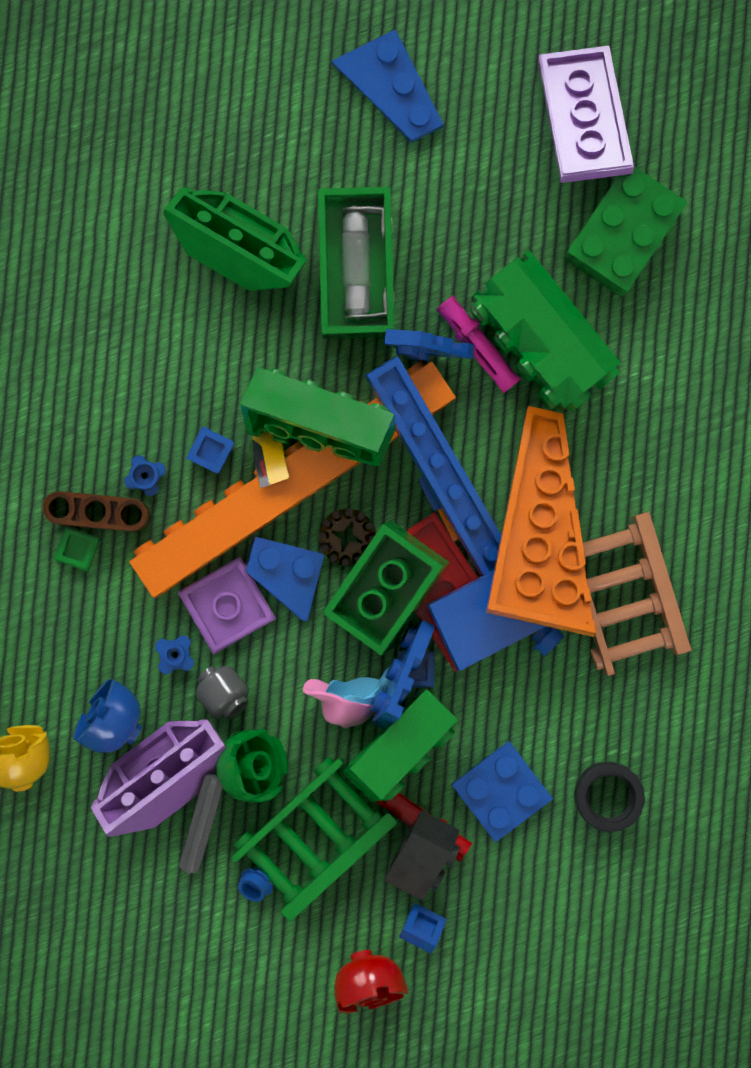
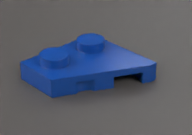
[244,536,324,621]

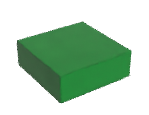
[53,526,101,572]

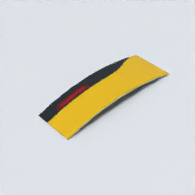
[252,432,290,488]

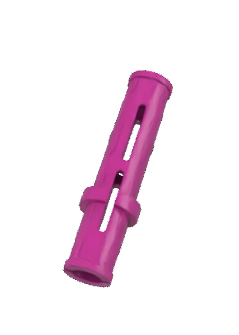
[436,295,521,393]

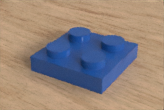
[451,740,553,843]

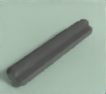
[179,773,223,874]

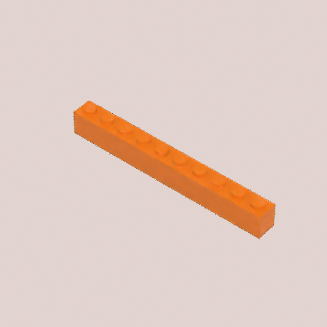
[129,361,456,598]

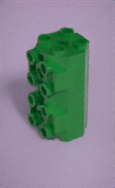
[470,250,621,413]

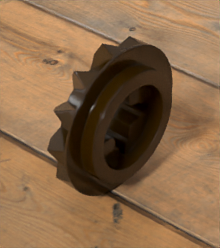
[319,509,376,566]

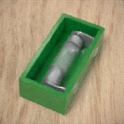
[318,187,395,339]

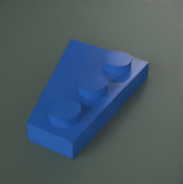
[332,30,443,143]
[371,620,435,729]

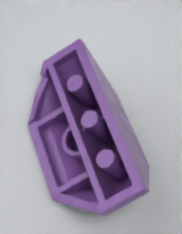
[91,720,227,837]

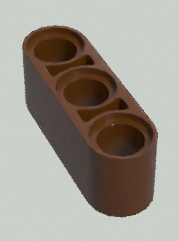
[42,491,151,532]

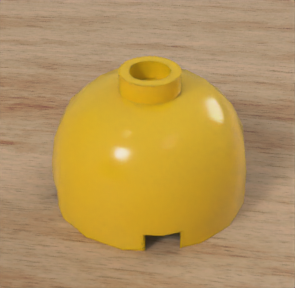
[0,725,51,792]

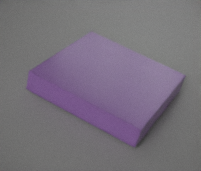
[178,557,276,655]

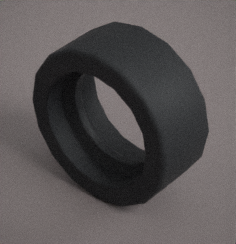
[574,761,645,832]

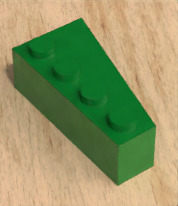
[240,367,396,467]

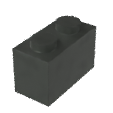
[384,810,460,900]

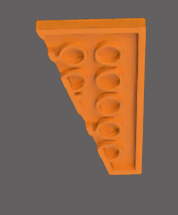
[486,406,596,637]

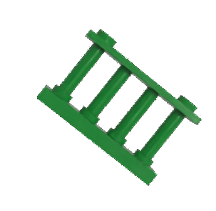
[231,756,398,922]

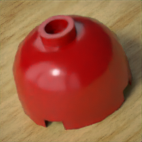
[334,950,409,1014]

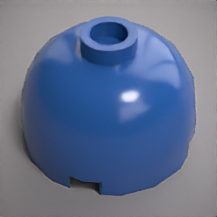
[73,679,142,753]

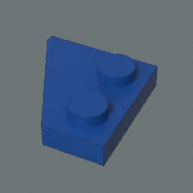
[385,329,475,362]

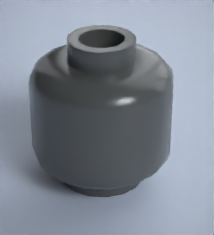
[195,666,249,720]

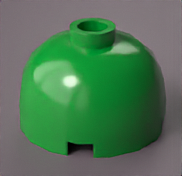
[215,729,288,803]

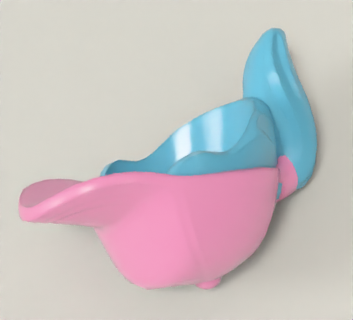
[303,667,390,729]

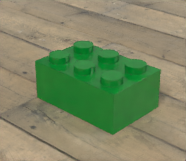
[563,166,688,298]
[323,521,450,656]
[341,689,458,802]

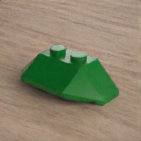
[163,187,306,291]

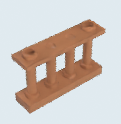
[583,512,692,676]

